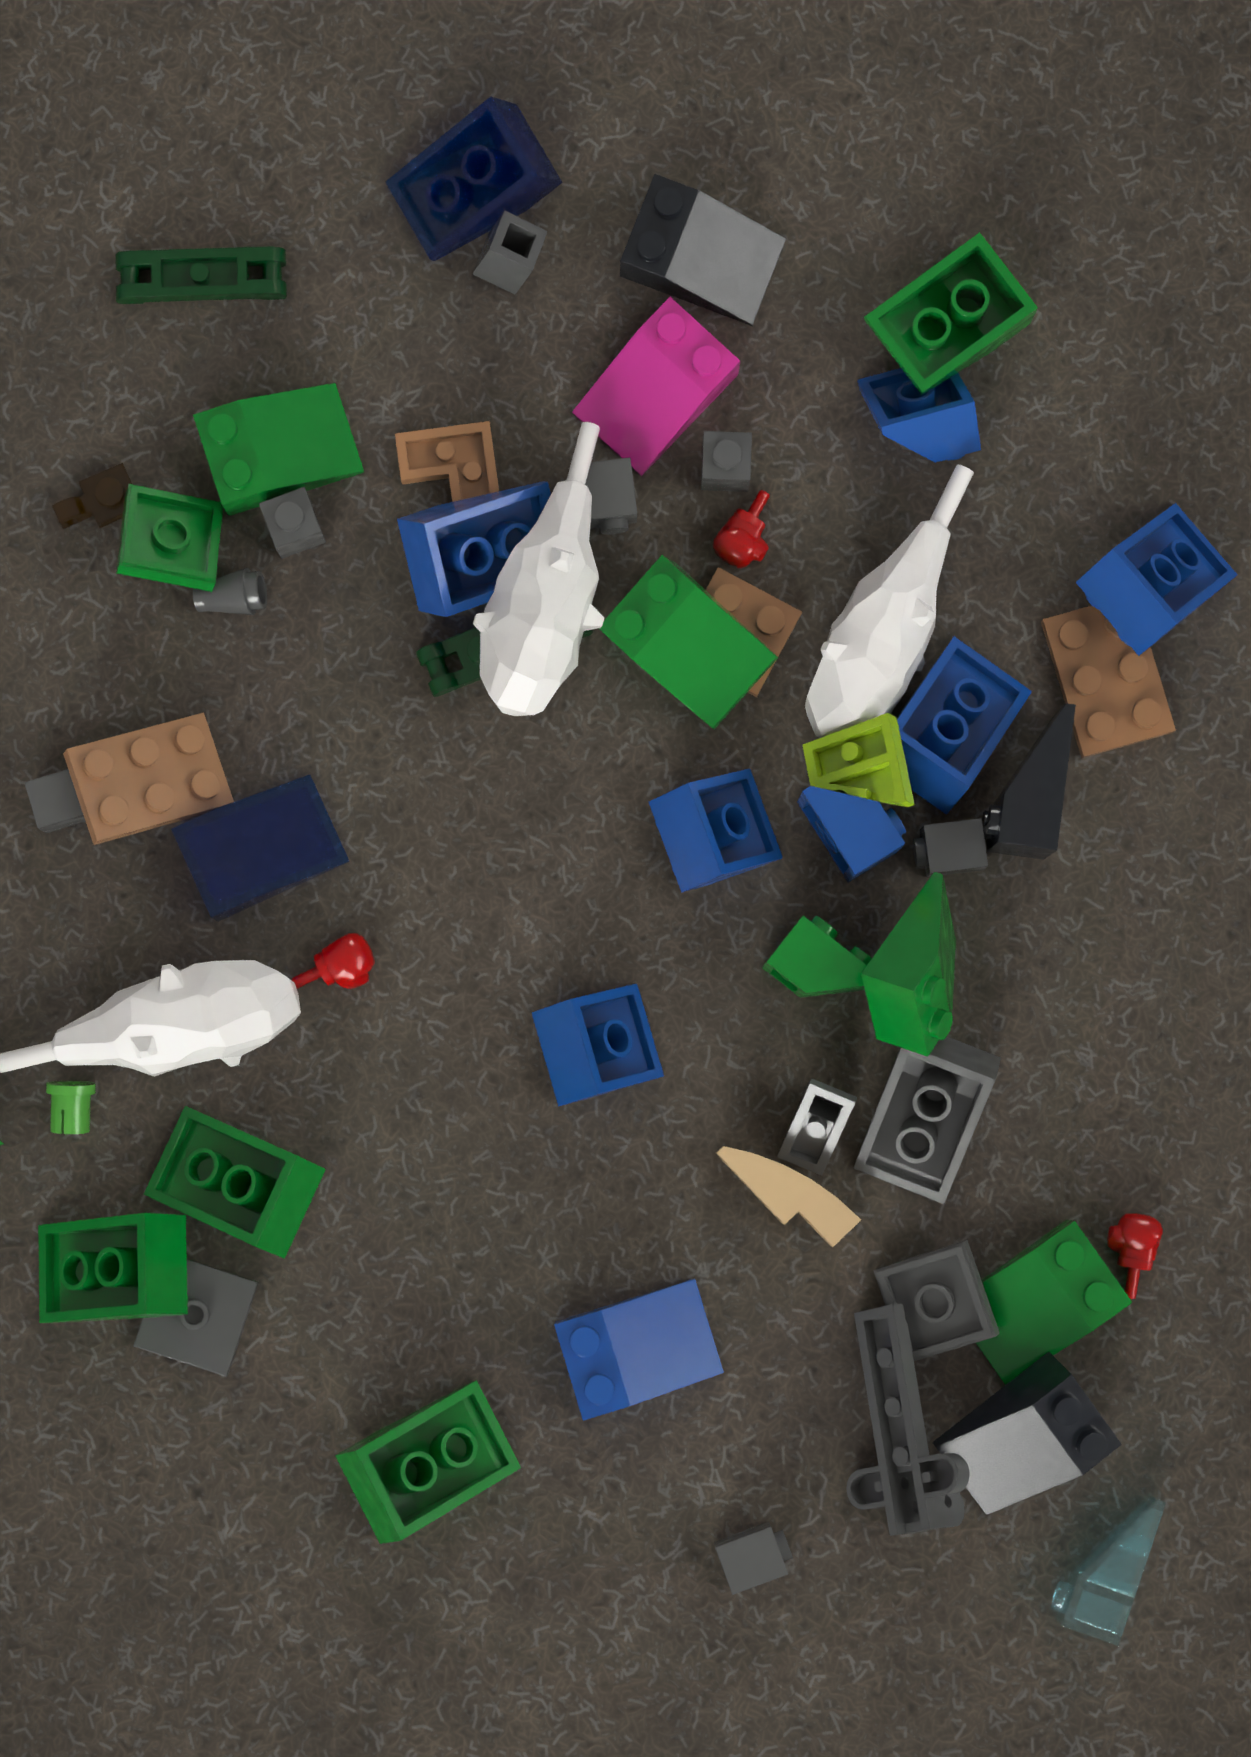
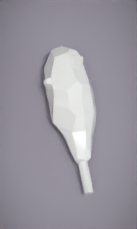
[473,422,604,716]
[805,464,974,738]
[0,960,301,1077]

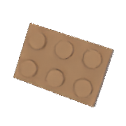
[1041,606,1176,758]
[63,713,234,845]

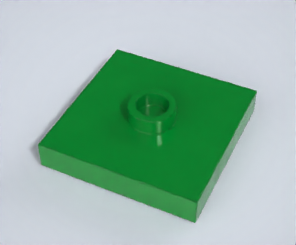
[116,484,223,592]

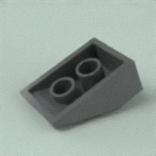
[853,1037,1001,1204]

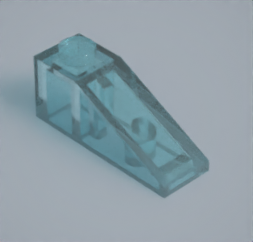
[1051,1495,1166,1646]

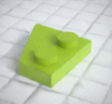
[802,713,915,807]

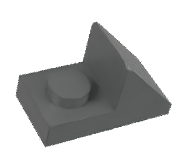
[777,1078,857,1176]

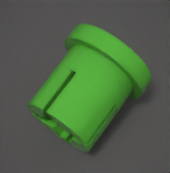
[46,1081,96,1134]

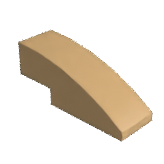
[716,1146,861,1247]

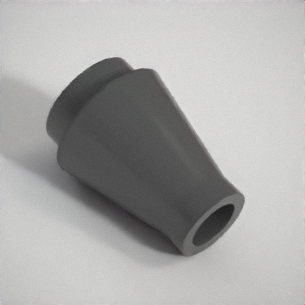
[193,567,267,615]

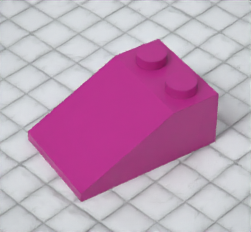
[572,297,740,476]

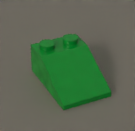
[864,232,1038,395]
[193,383,364,516]
[599,555,779,729]
[861,872,956,1057]
[143,1106,326,1259]
[38,1213,188,1323]
[976,1220,1133,1385]
[335,1380,521,1544]

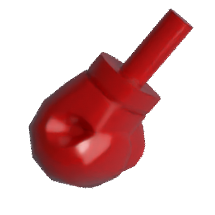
[713,490,770,569]
[292,933,375,989]
[1107,1213,1163,1299]

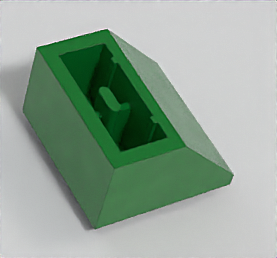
[762,915,872,998]

